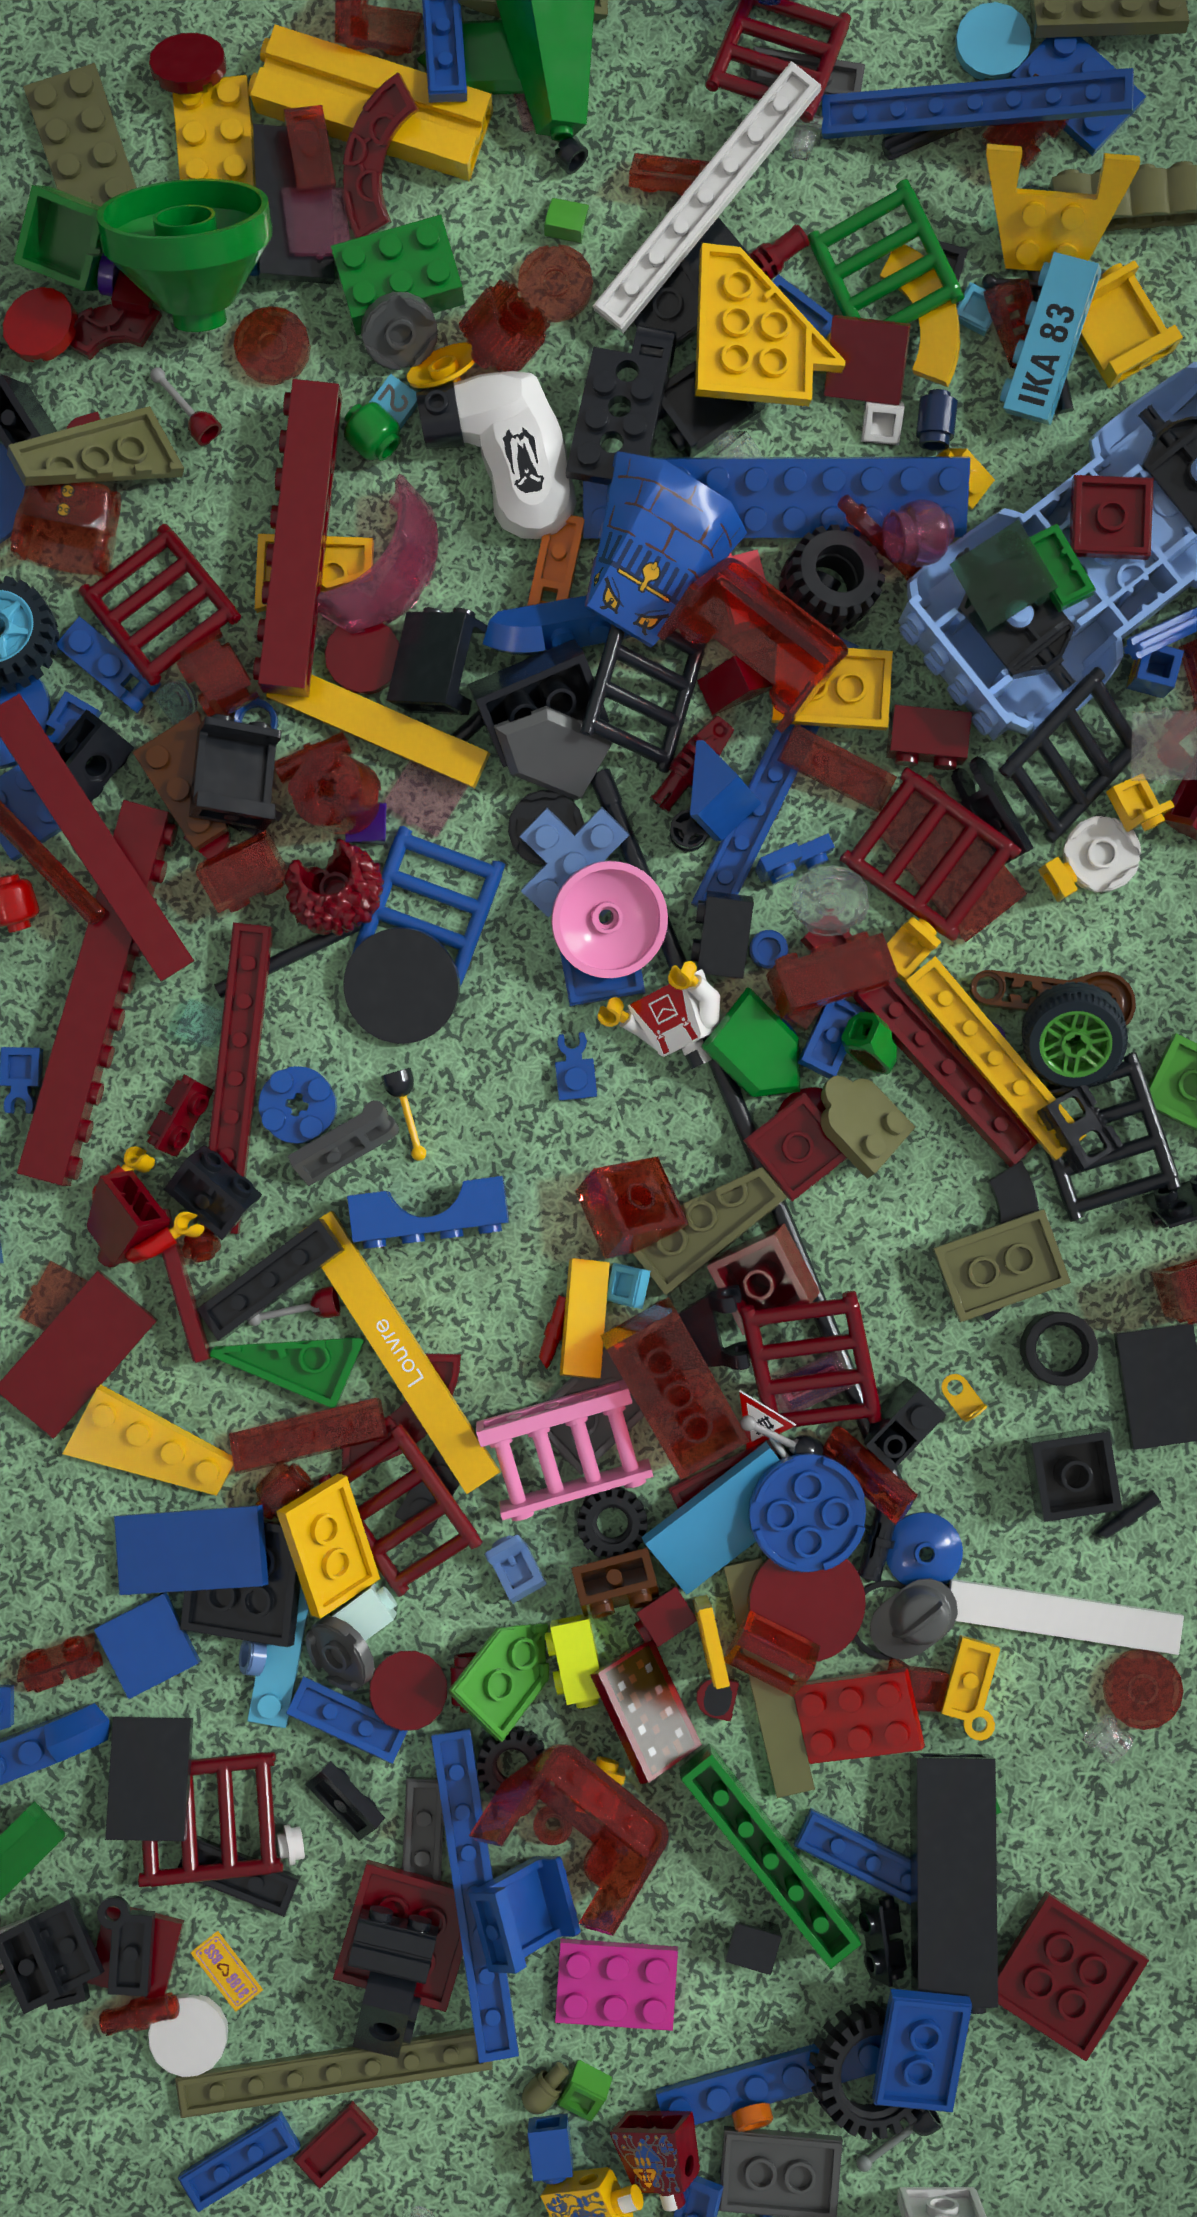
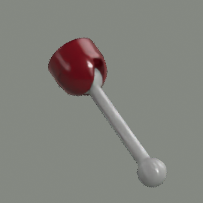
[150,367,222,446]
[248,1286,341,1326]

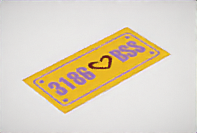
[190,1931,263,2012]

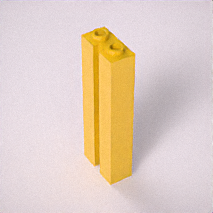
[248,24,493,182]

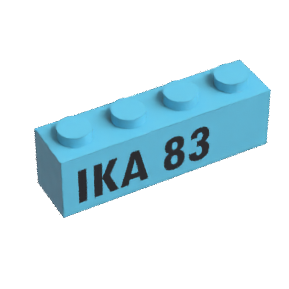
[1000,252,1101,426]

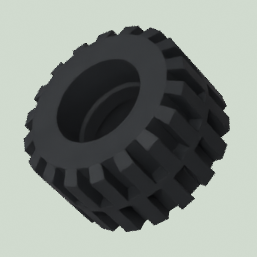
[779,524,885,634]

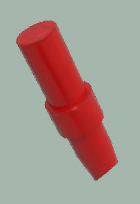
[539,1295,566,1369]

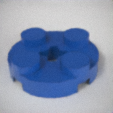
[258,1066,337,1144]

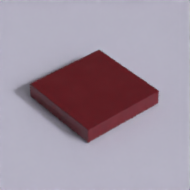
[824,315,911,405]
[1069,475,1154,560]
[743,1092,847,1202]
[87,1906,185,2002]

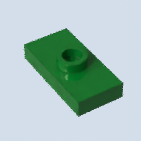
[1020,524,1096,612]

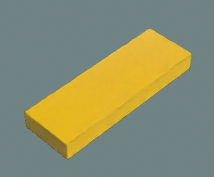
[560,1258,610,1379]

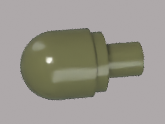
[522,2062,569,2114]

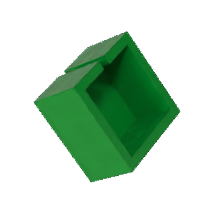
[13,185,103,291]

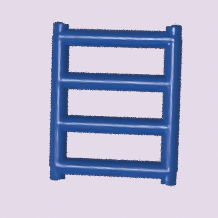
[351,826,506,986]

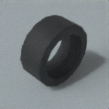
[1020,1311,1098,1386]

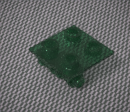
[950,519,1058,631]

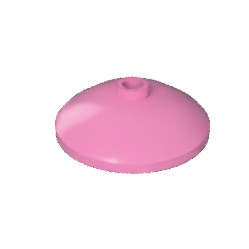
[551,861,668,978]

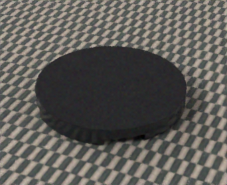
[343,927,460,1044]

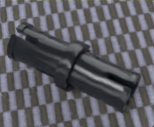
[857,1499,902,1582]

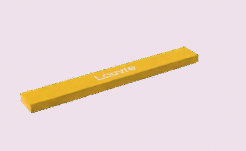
[299,1211,501,1494]

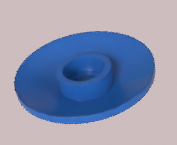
[886,1512,963,1585]

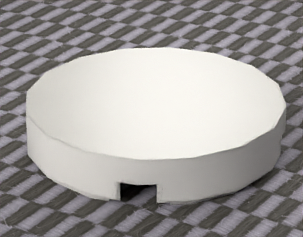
[1063,816,1141,893]
[148,1993,228,2077]

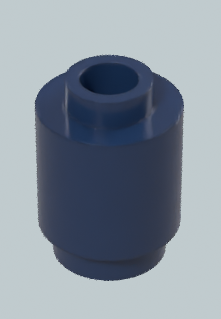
[916,389,958,451]

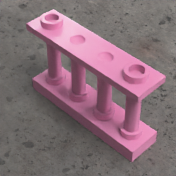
[476,1379,654,1521]

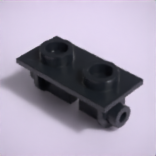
[859,1895,907,1987]

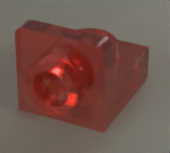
[887,1658,950,1712]

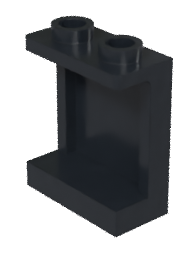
[658,361,766,458]
[386,607,488,715]
[189,714,282,830]

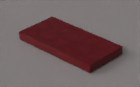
[0,1270,158,1439]

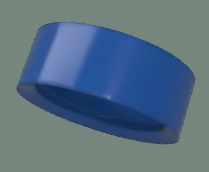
[234,698,278,729]

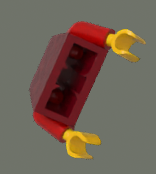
[87,1146,204,1268]

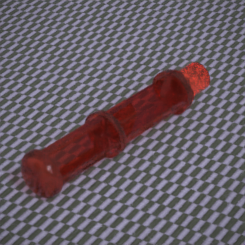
[837,494,924,581]

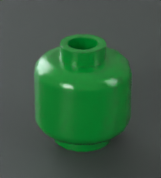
[344,402,401,461]

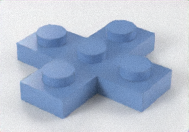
[520,806,629,918]

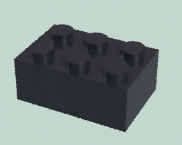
[468,639,610,768]

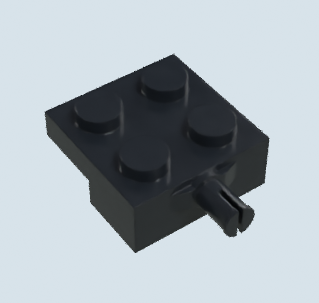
[0,1897,105,2014]

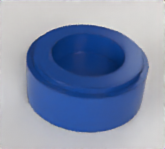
[749,930,788,969]

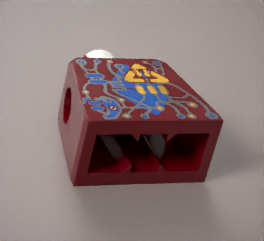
[610,2111,700,2211]

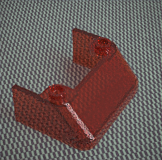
[657,558,848,733]
[469,1744,669,1936]

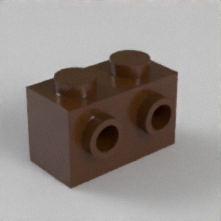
[571,1548,659,1619]

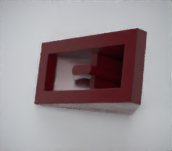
[697,650,775,716]

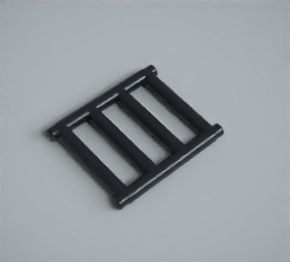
[580,624,707,773]
[999,667,1147,843]
[1045,1052,1182,1222]

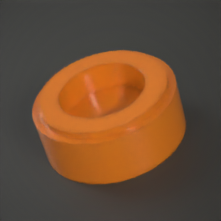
[732,2103,773,2132]

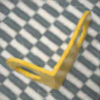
[942,1374,987,1422]

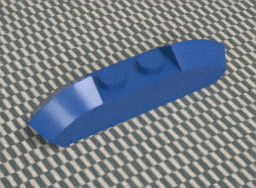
[482,595,632,655]
[0,1703,109,1785]

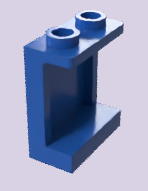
[468,1856,581,1974]

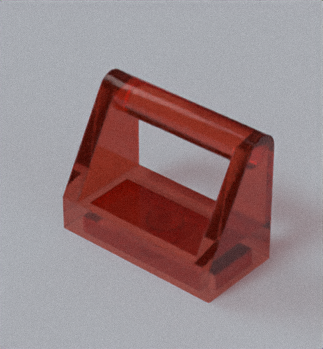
[724,1610,820,1697]

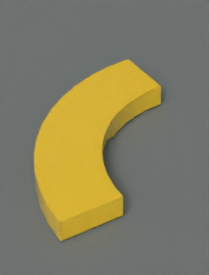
[880,244,961,387]

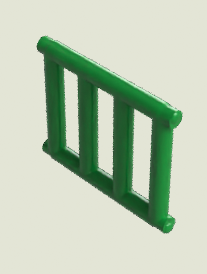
[807,179,964,324]

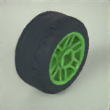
[1022,982,1128,1089]

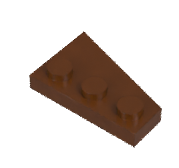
[132,711,229,851]

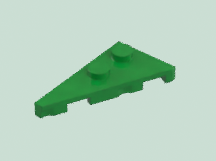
[209,1337,366,1409]

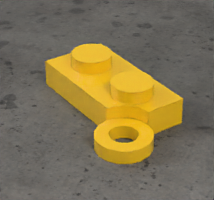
[939,1635,1000,1741]

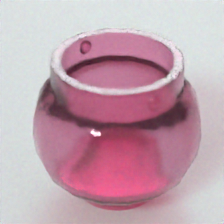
[882,499,954,567]

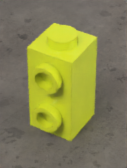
[545,1614,601,1708]

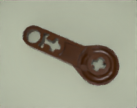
[969,970,1136,1026]

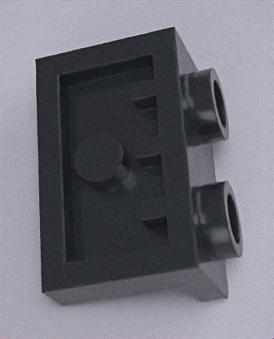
[163,1145,262,1240]

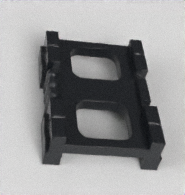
[1036,1085,1123,1174]

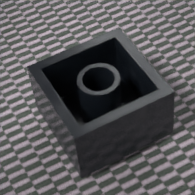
[1023,1427,1123,1522]

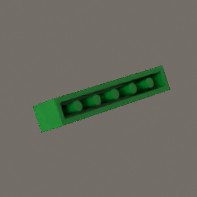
[679,1743,862,1970]

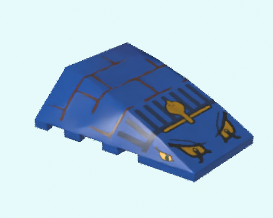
[585,451,747,648]

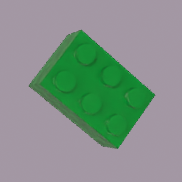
[331,214,465,336]

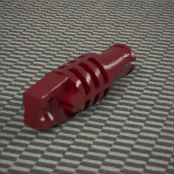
[748,224,809,280]
[650,715,734,813]

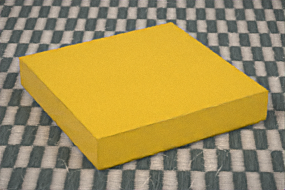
[692,1595,730,1689]

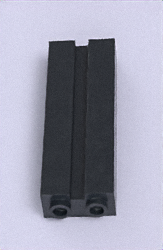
[910,1753,998,2014]

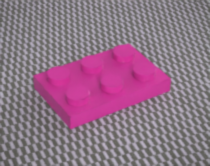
[555,1938,678,2031]

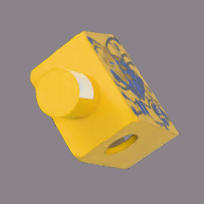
[540,2167,644,2217]

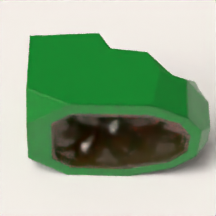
[841,1012,897,1075]

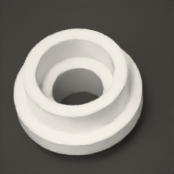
[277,1824,305,1866]

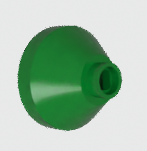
[96,178,273,332]

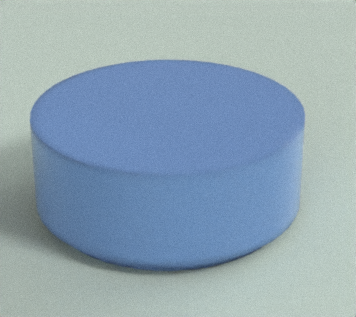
[239,1640,267,1676]

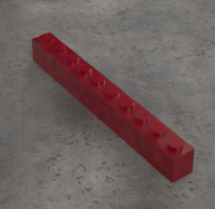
[17,800,178,1186]

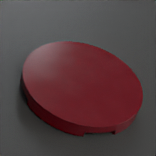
[748,1558,866,1662]

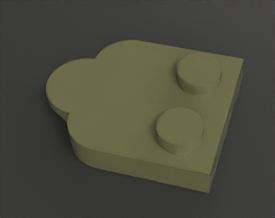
[820,1076,916,1179]

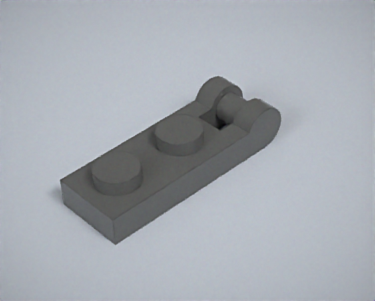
[288,1100,399,1186]

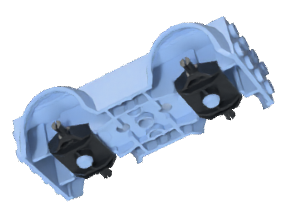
[898,362,1197,741]

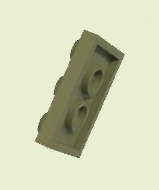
[932,1209,1071,1322]

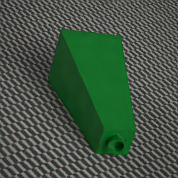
[496,0,595,142]

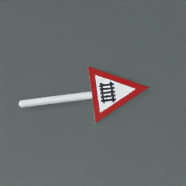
[739,1390,796,1459]

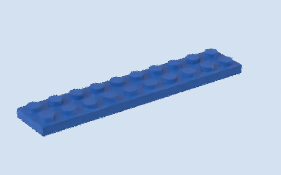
[583,457,970,539]

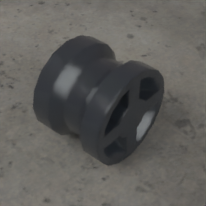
[669,809,708,852]

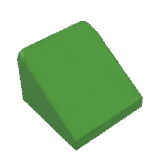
[544,198,589,244]
[556,2060,612,2122]

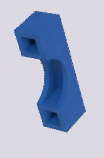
[347,1176,509,1249]

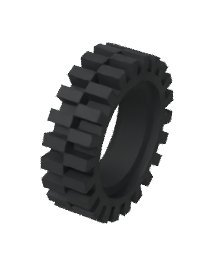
[808,2001,925,2140]

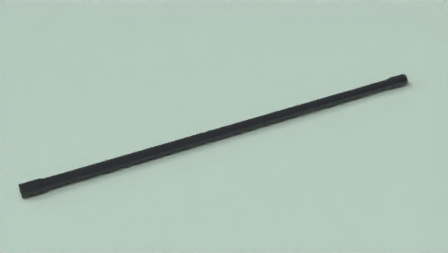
[591,769,904,1491]

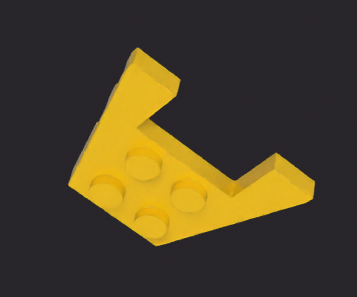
[986,144,1140,271]

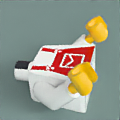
[597,961,720,1070]

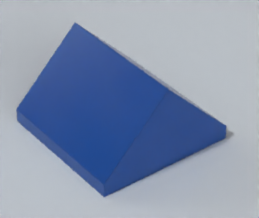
[690,740,761,841]

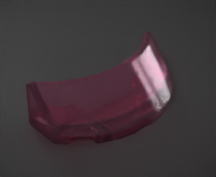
[316,474,439,634]

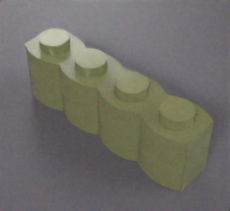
[1047,161,1197,231]

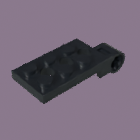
[566,325,677,485]

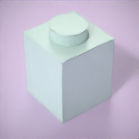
[332,1583,397,1641]

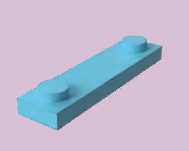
[247,1585,309,1728]

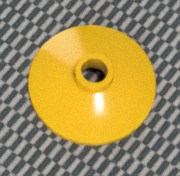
[407,342,479,388]

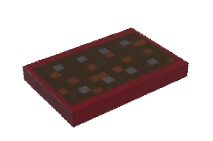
[590,1641,702,1784]

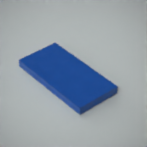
[114,1505,269,1595]

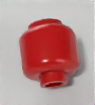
[0,873,40,933]

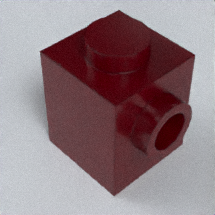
[633,1587,698,1647]

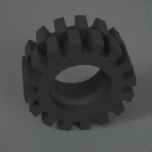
[577,1487,648,1559]
[477,1726,548,1804]

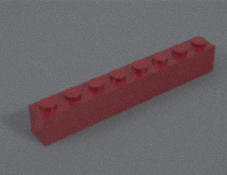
[253,379,343,697]

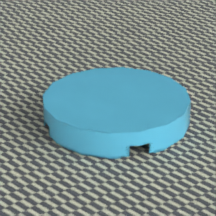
[955,2,1032,80]

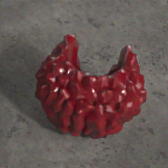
[284,839,384,936]

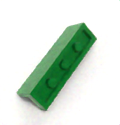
[0,1801,65,1901]

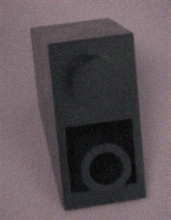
[864,1378,946,1472]

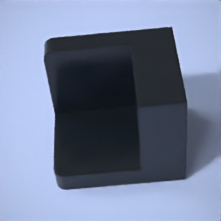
[723,1921,782,1975]

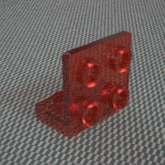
[335,0,422,56]

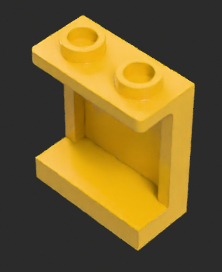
[1079,260,1183,388]

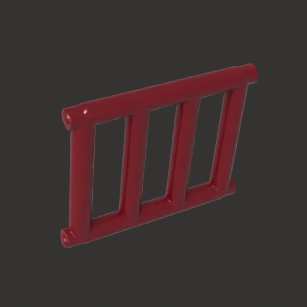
[705,0,851,123]
[78,524,241,686]
[839,767,1022,942]
[740,1291,882,1427]
[318,1424,483,1597]
[138,1752,284,1887]

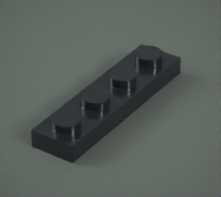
[197,1219,345,1341]

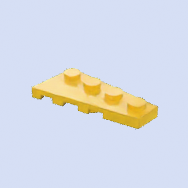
[62,1385,237,1496]

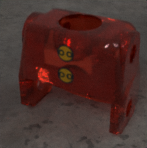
[10,482,121,577]

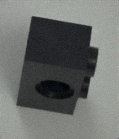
[56,709,135,802]
[353,1971,421,2058]

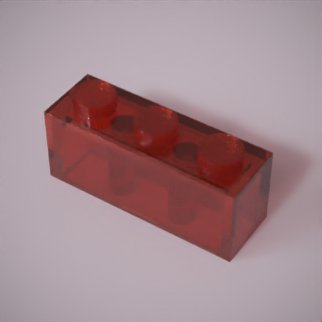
[766,931,898,1019]

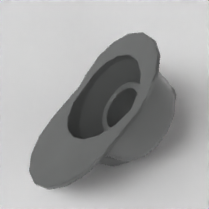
[870,1578,958,1659]

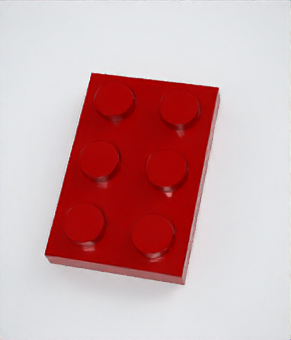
[792,1668,925,1764]

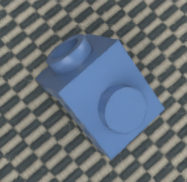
[484,1535,547,1604]

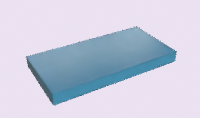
[641,1442,780,1595]

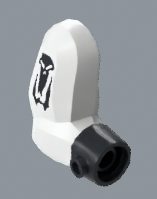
[416,371,577,539]

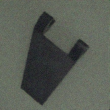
[643,1285,750,1372]

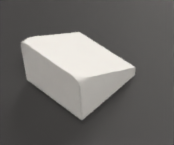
[861,401,905,445]

